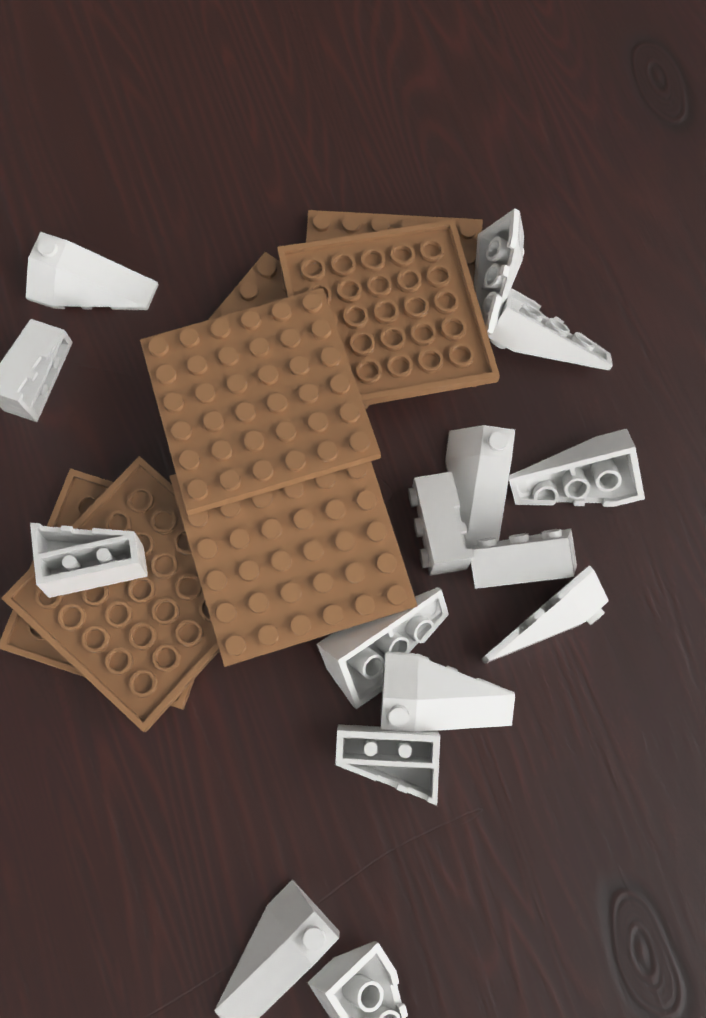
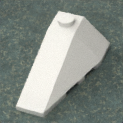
[317,587,449,709]
[381,651,515,732]

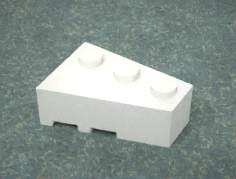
[0,319,73,422]
[408,472,474,576]
[30,523,148,598]
[471,529,577,589]
[335,724,440,806]

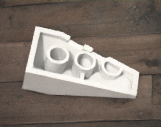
[474,209,524,336]
[26,232,159,310]
[488,288,613,370]
[445,425,515,549]
[509,429,645,507]
[481,565,609,664]
[214,879,340,1018]
[307,941,408,1018]

